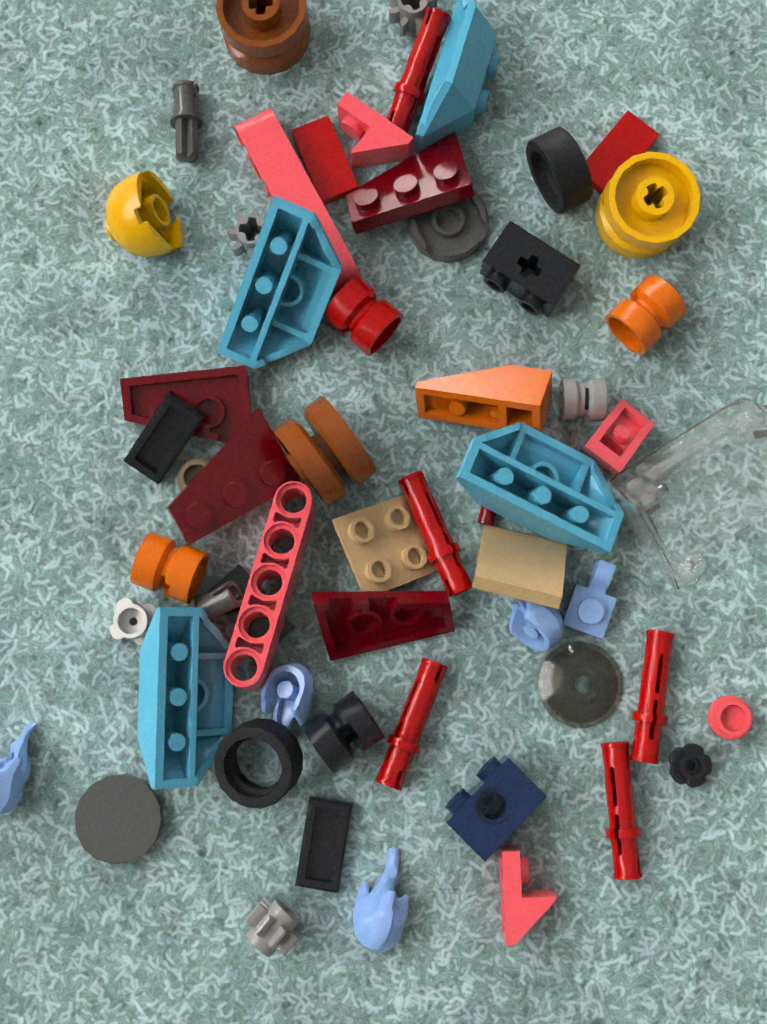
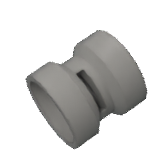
[559,378,607,420]

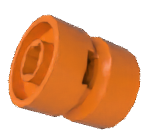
[605,275,687,355]
[130,532,209,604]

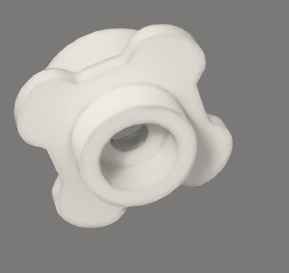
[110,598,156,645]

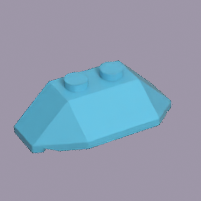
[415,0,501,152]
[216,195,343,369]
[456,422,625,553]
[137,607,233,790]

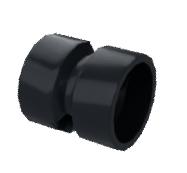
[302,691,385,773]

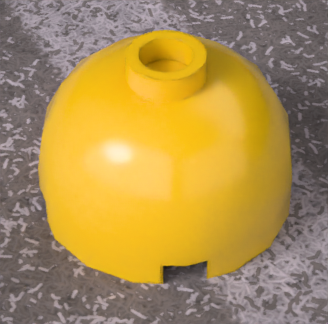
[105,170,183,258]

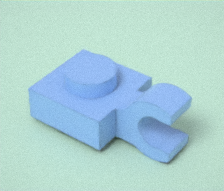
[562,560,617,639]

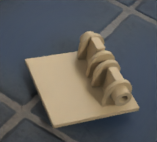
[332,495,437,591]

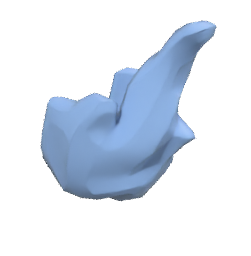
[509,598,563,651]
[261,662,316,755]
[0,722,37,815]
[353,847,409,953]

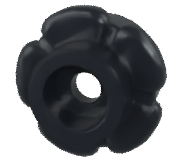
[669,743,712,788]

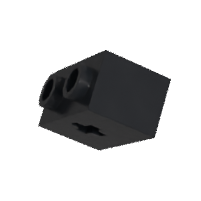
[480,221,581,318]

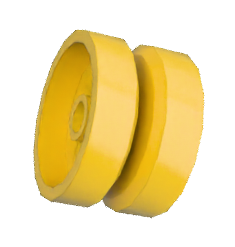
[595,151,701,259]

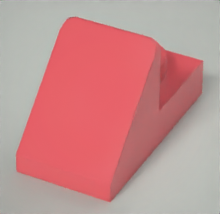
[337,92,413,169]
[581,398,655,476]
[499,845,558,945]

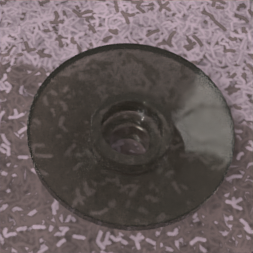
[537,641,623,728]

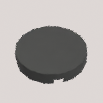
[407,190,489,263]
[75,774,164,864]

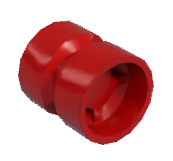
[324,276,403,356]

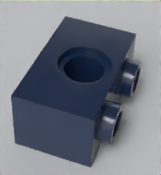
[445,755,547,861]

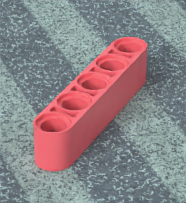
[233,108,361,295]
[223,481,316,692]

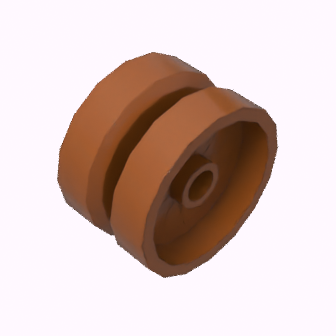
[216,0,310,75]
[272,396,377,508]

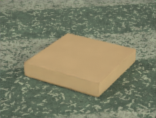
[472,525,567,609]

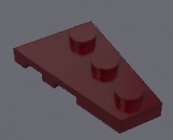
[346,132,475,234]
[120,365,252,443]
[166,408,300,545]
[311,591,455,661]

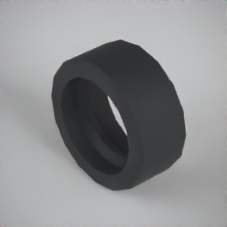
[526,127,593,214]
[214,718,303,809]

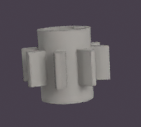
[389,0,437,36]
[227,208,264,261]
[246,898,301,957]

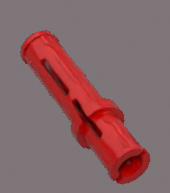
[386,7,451,133]
[398,471,472,598]
[630,630,675,764]
[375,657,448,791]
[600,742,643,880]

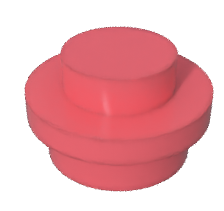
[707,696,753,740]

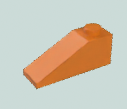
[415,365,552,432]

